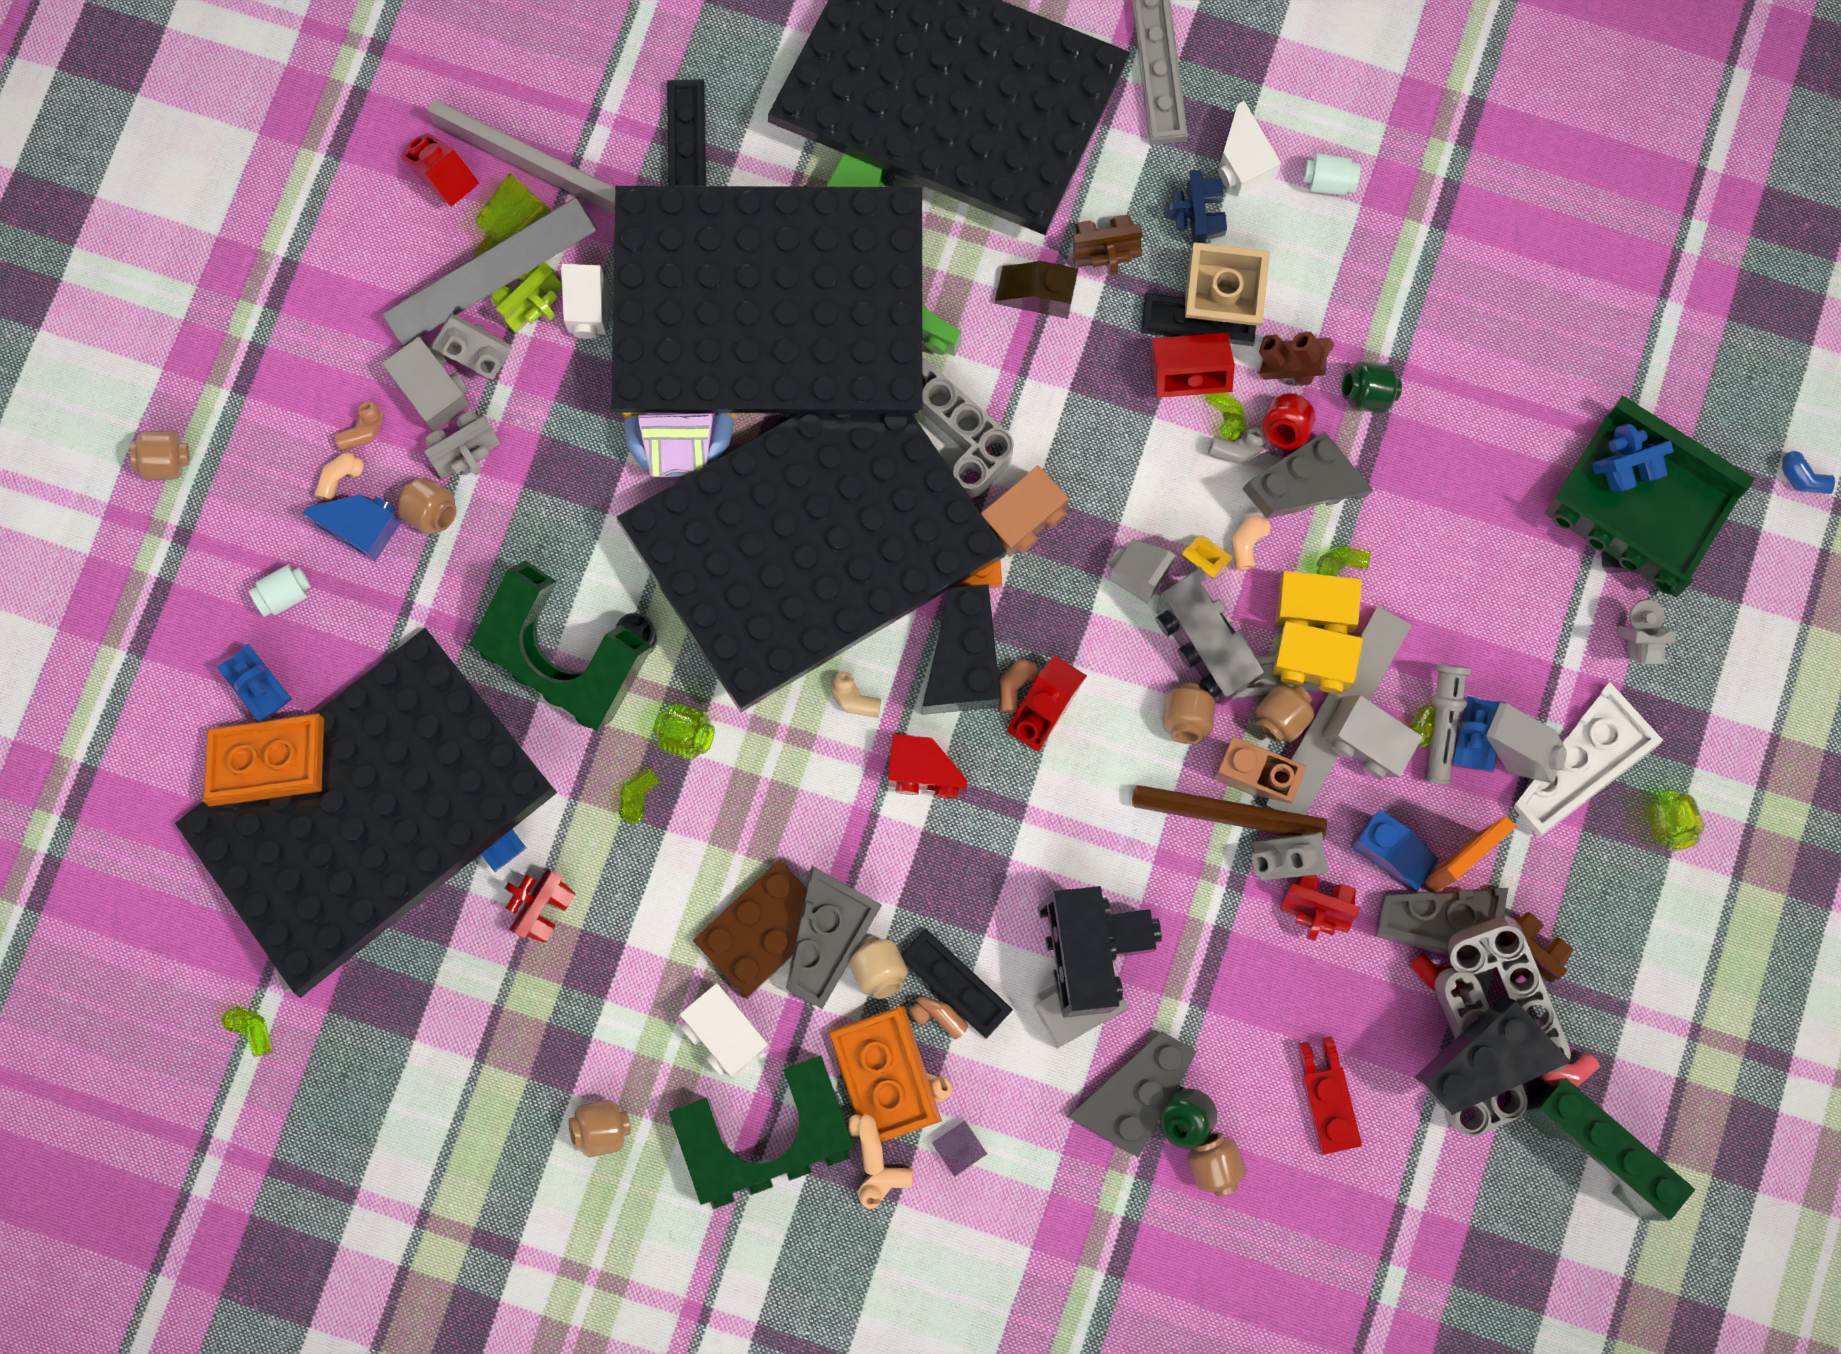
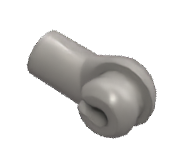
[1208,428,1266,464]

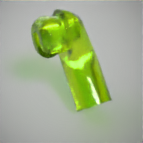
[1316,546,1371,576]
[1409,705,1436,747]

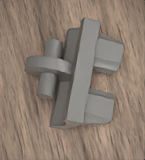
[432,313,512,380]
[424,410,501,479]
[1617,599,1676,664]
[1252,832,1330,881]

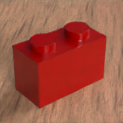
[1151,333,1235,398]

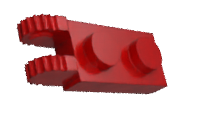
[1298,1036,1362,1155]

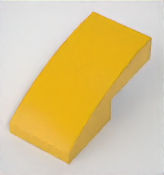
[1182,535,1233,579]

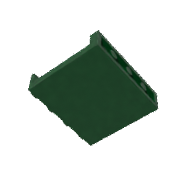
[1544,395,1755,598]

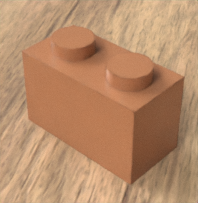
[981,465,1069,557]

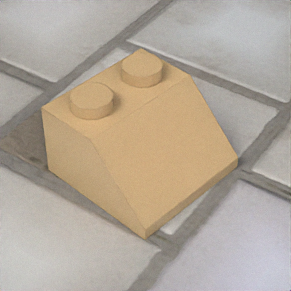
[1185,242,1270,326]

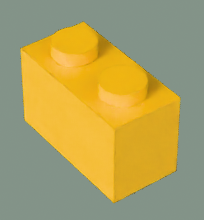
[1275,571,1362,634]
[1272,621,1363,694]

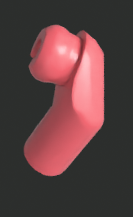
[1539,1053,1600,1087]

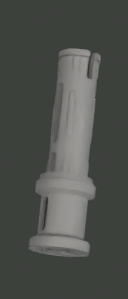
[1425,664,1472,785]

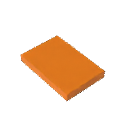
[203,713,324,807]
[1424,816,1517,893]
[828,1006,942,1142]

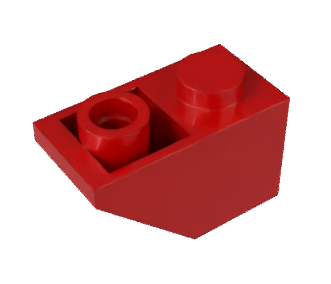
[400,133,480,207]
[1006,655,1087,752]
[888,734,968,799]

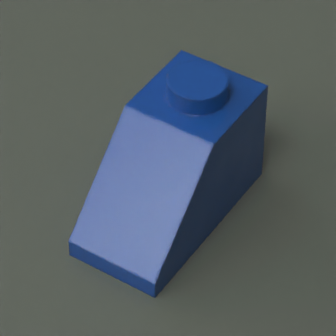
[303,494,401,562]
[1350,809,1439,892]

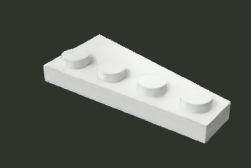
[1514,682,1663,838]

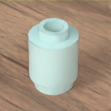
[1303,153,1361,196]
[249,564,311,617]

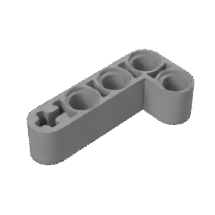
[922,357,1014,499]
[1448,916,1571,1072]
[1434,968,1528,1137]

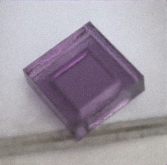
[932,1120,987,1177]

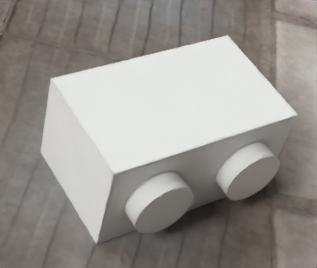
[680,983,770,1078]

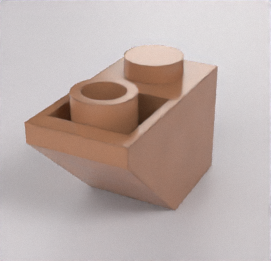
[1213,736,1307,804]

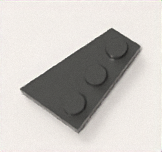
[1243,432,1373,519]
[786,865,882,1009]
[1375,888,1508,960]
[1068,1031,1197,1157]

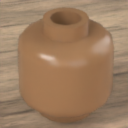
[130,430,190,481]
[398,477,457,535]
[1163,683,1215,744]
[1256,685,1314,743]
[569,1100,631,1157]
[1187,1132,1246,1197]

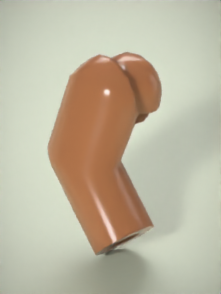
[335,401,383,451]
[999,659,1039,713]
[908,996,969,1040]

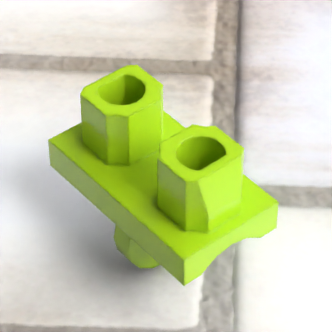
[491,262,562,334]

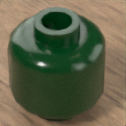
[1341,361,1402,413]
[1159,1088,1218,1149]

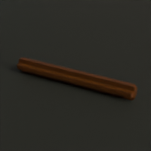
[1132,785,1327,840]

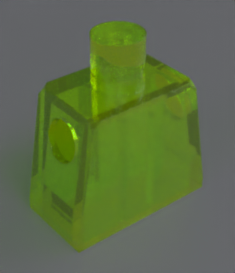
[472,173,552,257]

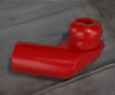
[1408,952,1464,991]

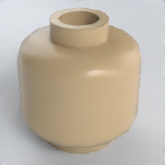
[849,937,908,999]

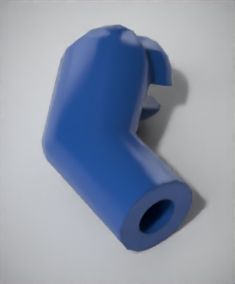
[1782,451,1835,494]

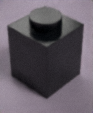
[1107,909,1162,957]

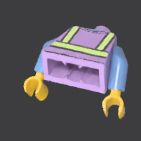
[622,413,737,487]

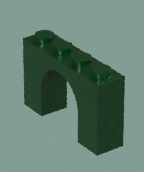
[469,560,653,731]
[669,1055,855,1210]
[1522,1078,1696,1221]

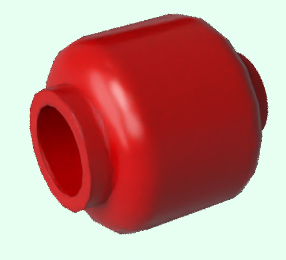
[1262,393,1315,450]

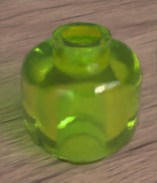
[653,703,715,760]
[1646,789,1705,851]

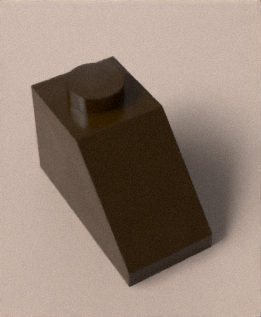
[995,261,1078,319]

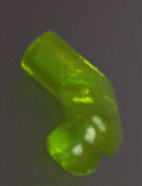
[1205,393,1247,440]
[618,767,661,824]
[221,1006,273,1057]

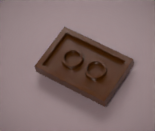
[692,859,806,999]

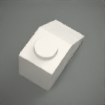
[1218,101,1282,198]
[561,264,609,339]

